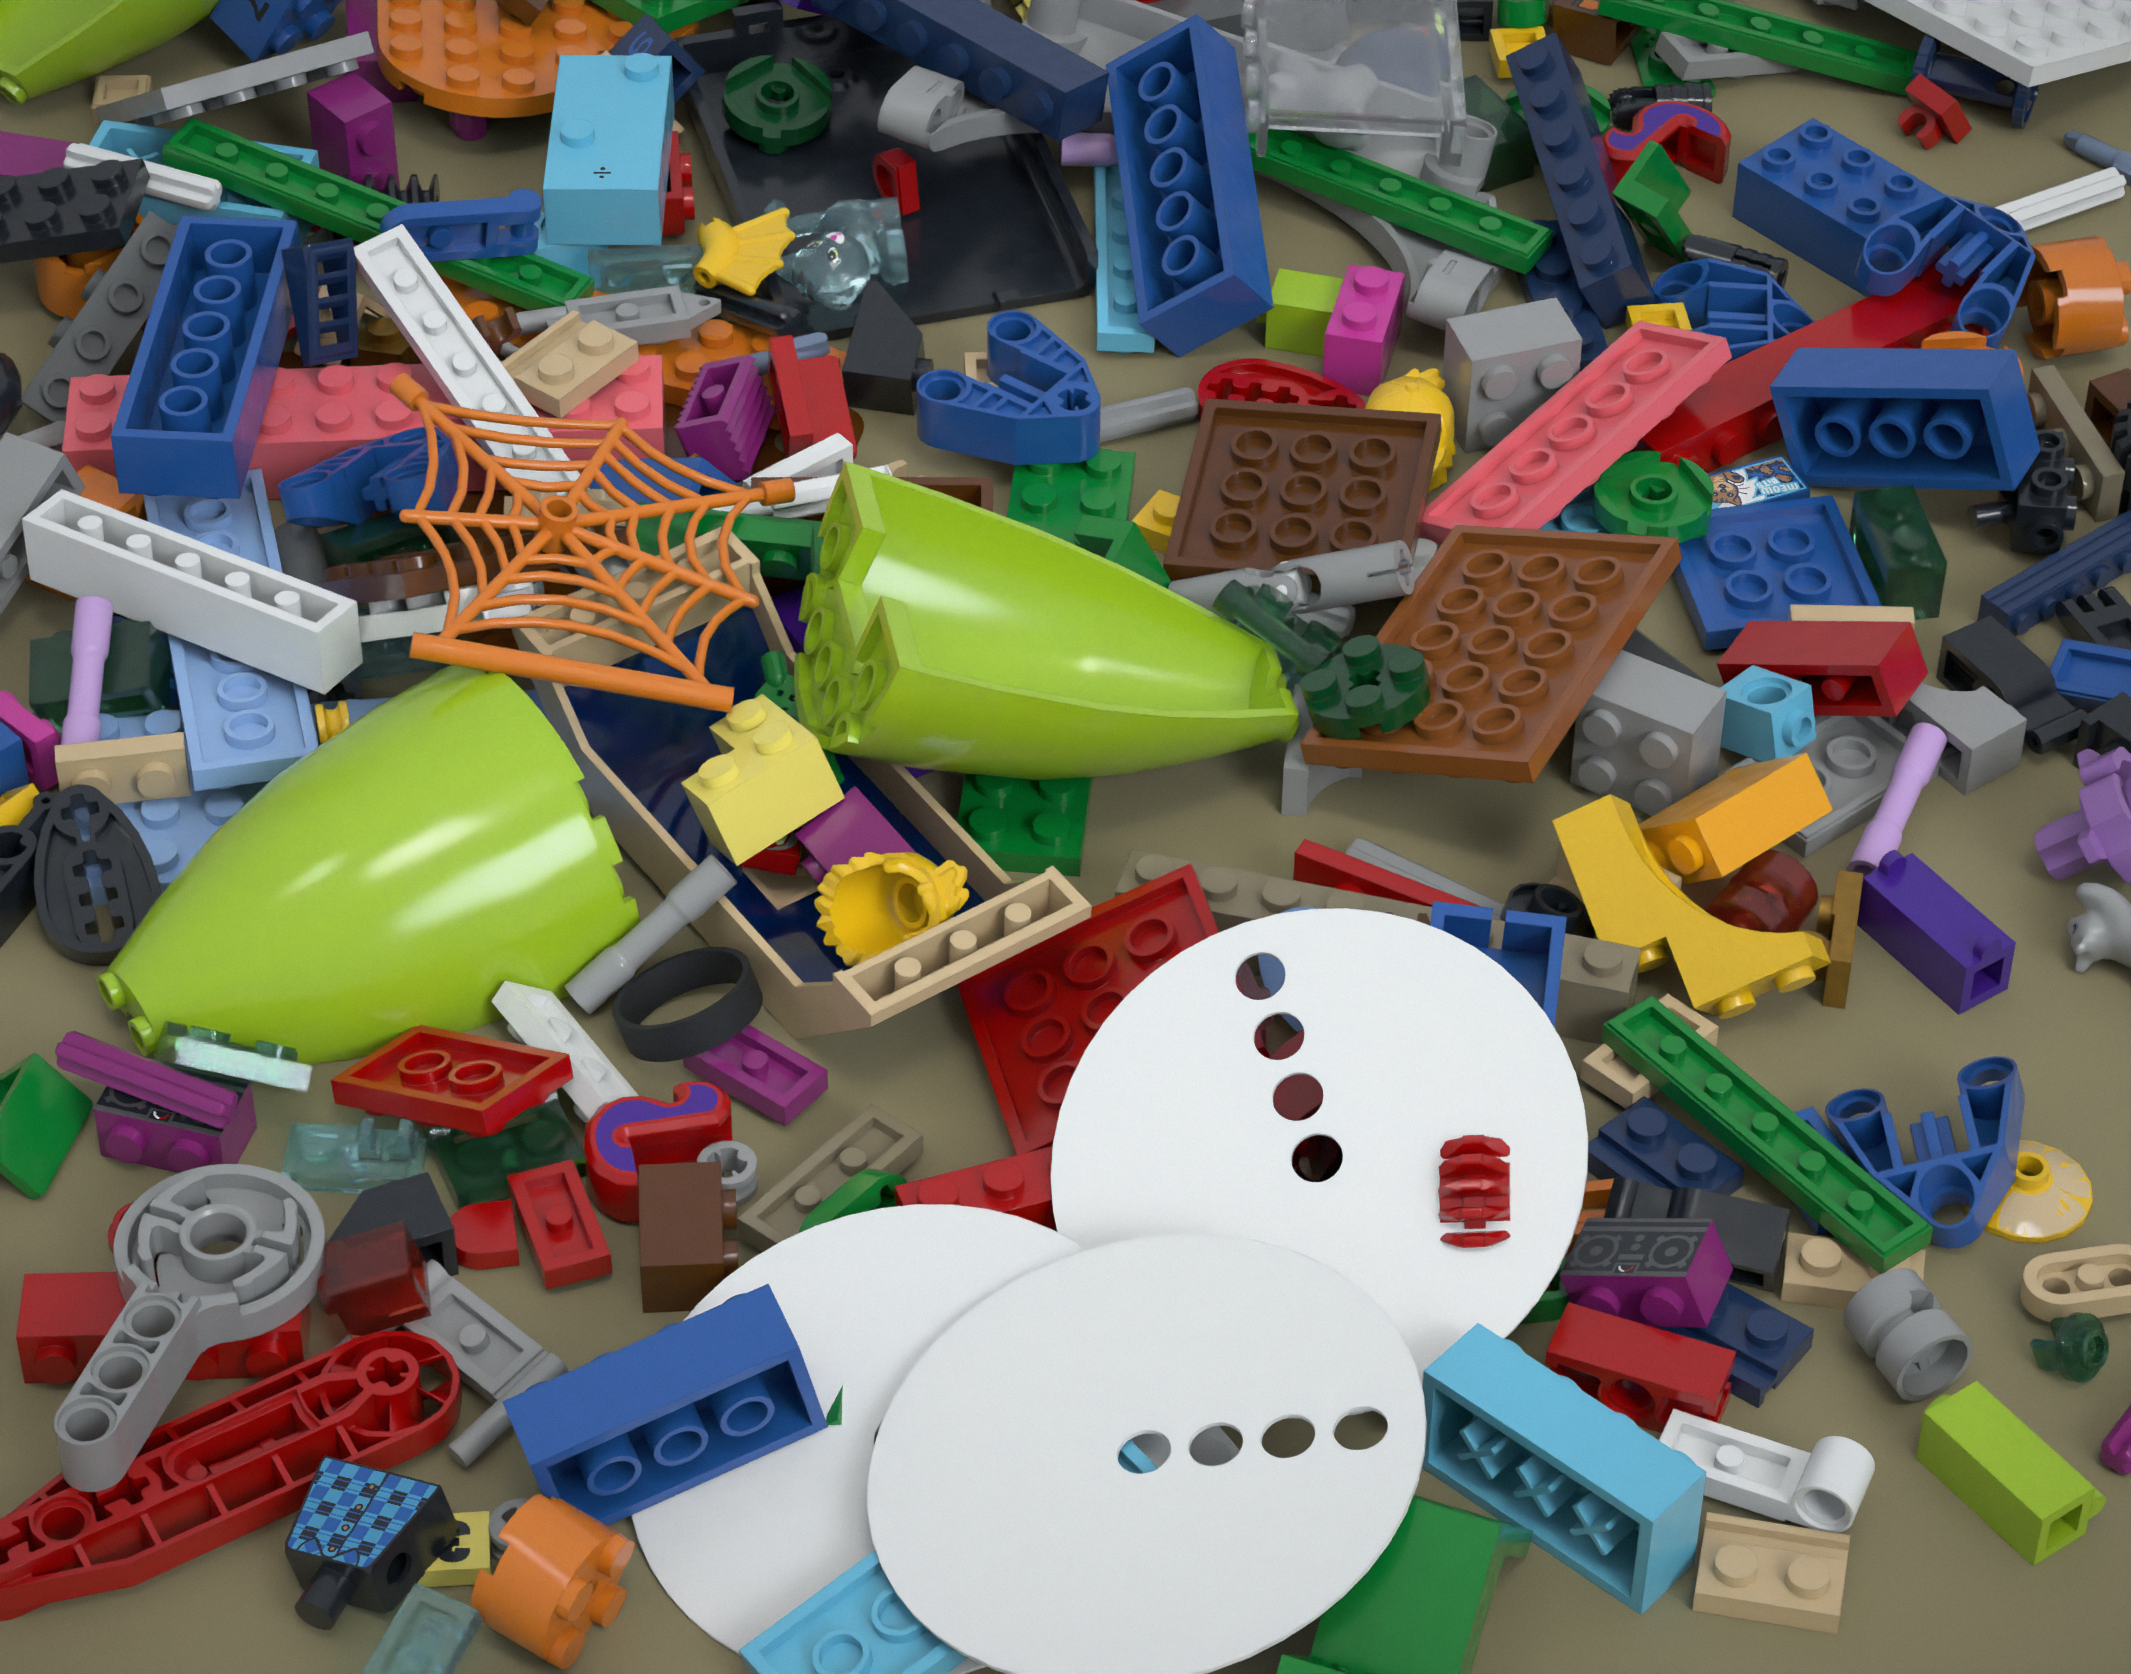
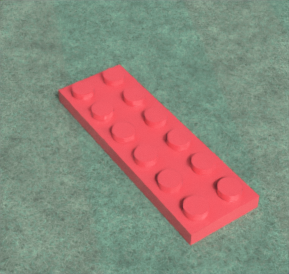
[1419,321,1732,544]

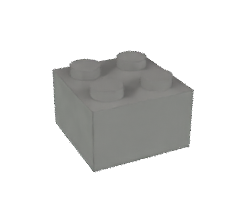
[1442,297,1582,453]
[1570,650,1727,816]

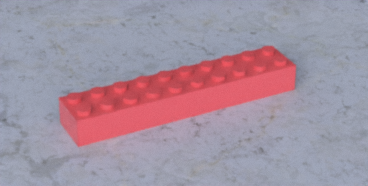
[62,354,666,499]

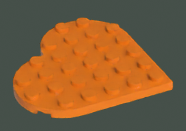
[376,0,700,118]

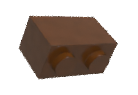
[639,1161,739,1313]

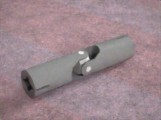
[1168,540,1415,625]

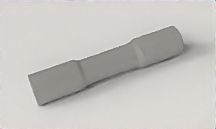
[565,854,737,1015]

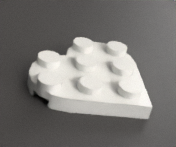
[358,581,545,642]

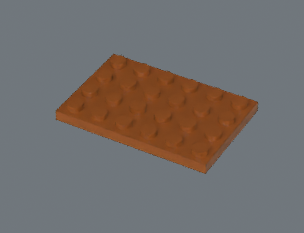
[1300,525,1682,783]

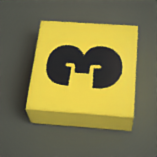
[418,1511,492,1588]

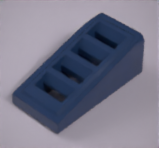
[281,238,358,367]

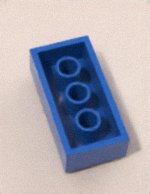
[1769,348,2041,491]
[502,1283,828,1526]

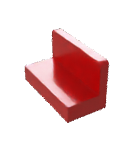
[767,335,857,460]

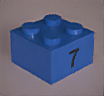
[210,0,343,62]

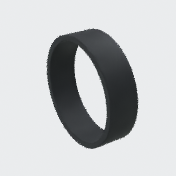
[612,947,763,1062]

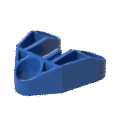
[1854,193,2036,349]
[1652,258,1814,364]
[277,427,465,528]
[1825,1056,2025,1249]

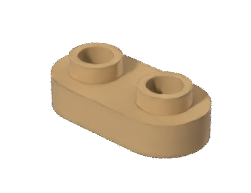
[2020,1244,2131,1323]

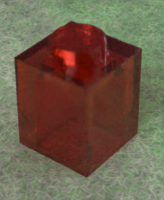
[317,1221,432,1339]

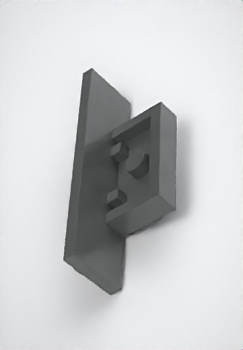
[22,210,177,423]

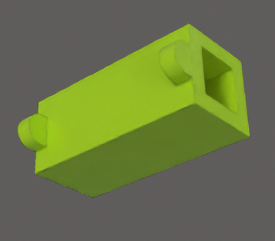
[1916,1380,2106,1566]

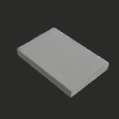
[1717,716,1940,858]

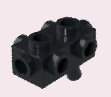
[1967,429,2077,555]

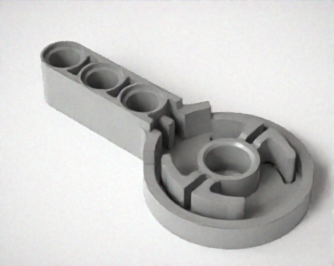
[54,1164,328,1492]

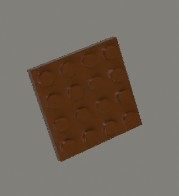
[1163,398,1442,598]
[310,525,629,604]

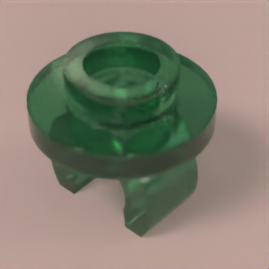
[2029,1312,2109,1383]

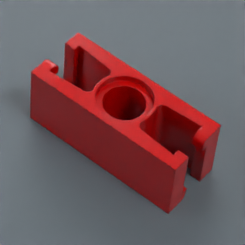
[1545,1302,1736,1433]

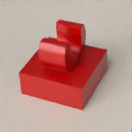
[1897,74,1972,150]

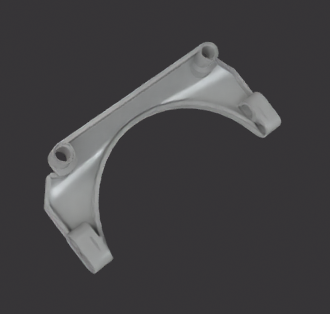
[877,0,1507,331]

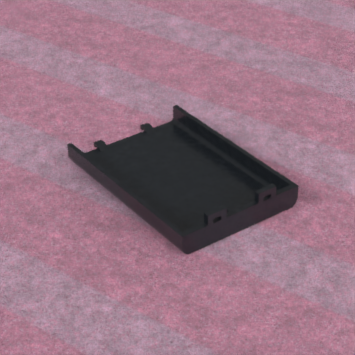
[674,1,1098,340]

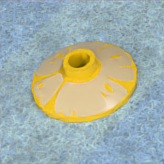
[1961,1140,2093,1244]

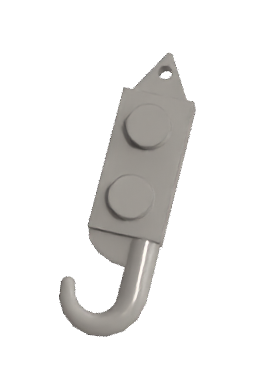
[500,285,721,358]

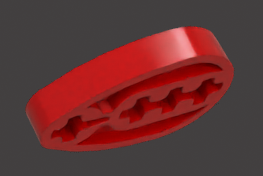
[1197,358,1365,424]

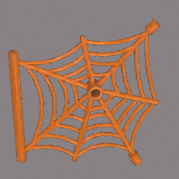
[389,373,796,713]

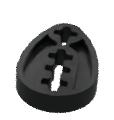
[34,784,162,966]

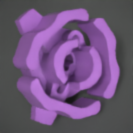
[2034,747,2131,884]

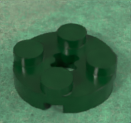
[722,55,832,154]
[1300,635,1431,740]

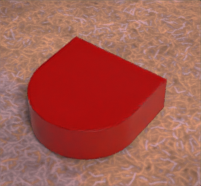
[873,147,920,216]
[450,1199,520,1270]

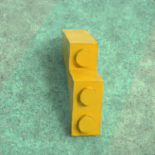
[1552,794,1831,1019]

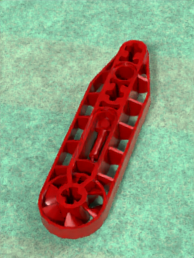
[0,1331,462,1621]

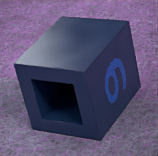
[609,12,706,104]

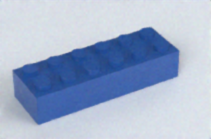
[1106,14,1274,357]
[111,216,300,499]

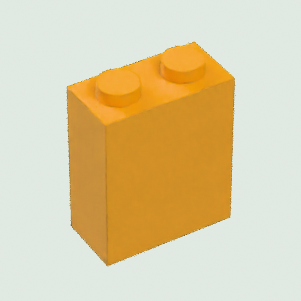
[1638,752,1833,885]

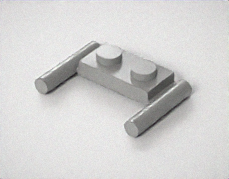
[334,1259,569,1468]

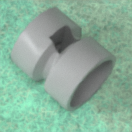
[1844,1268,1973,1402]

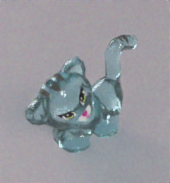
[762,197,909,311]

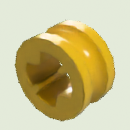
[314,701,350,746]

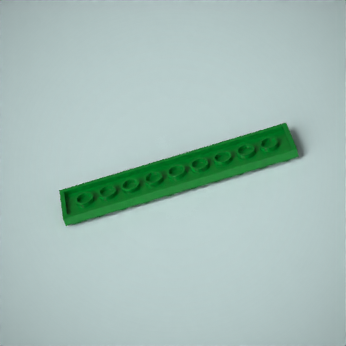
[957,449,1136,877]

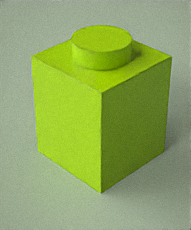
[1257,268,1344,357]

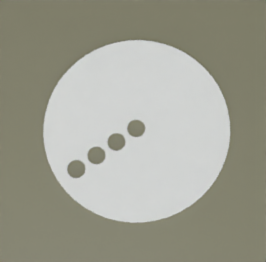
[1051,908,1588,1419]
[631,1204,1171,1674]
[867,1234,1427,1674]

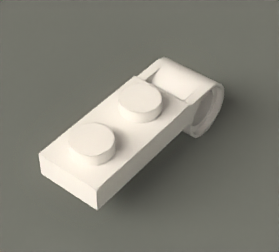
[1659,1409,1875,1533]

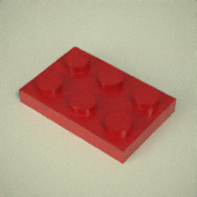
[330,1025,574,1137]

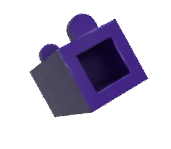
[1857,850,2016,1015]

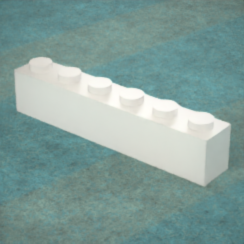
[22,489,363,695]

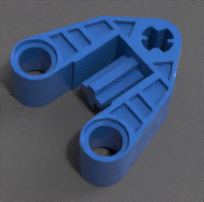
[917,310,1101,465]

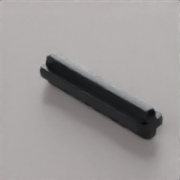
[693,281,803,338]

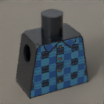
[285,1455,460,1630]

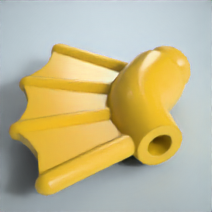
[693,207,796,296]

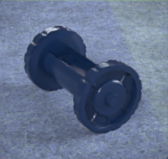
[1909,34,2039,129]

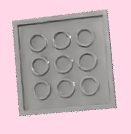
[95,31,374,127]

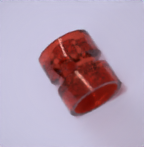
[1705,849,1819,933]

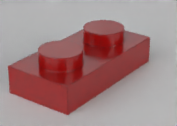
[507,1159,612,1290]

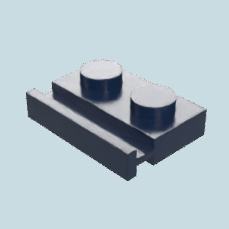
[1588,1096,1744,1196]
[1655,1283,1814,1408]

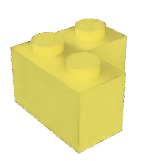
[681,694,845,866]

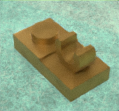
[1796,870,1864,1009]

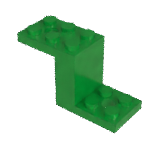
[1276,1495,1533,1674]

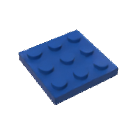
[1673,495,1882,650]

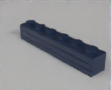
[1977,510,2131,637]

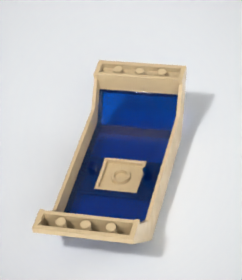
[512,527,1092,1040]

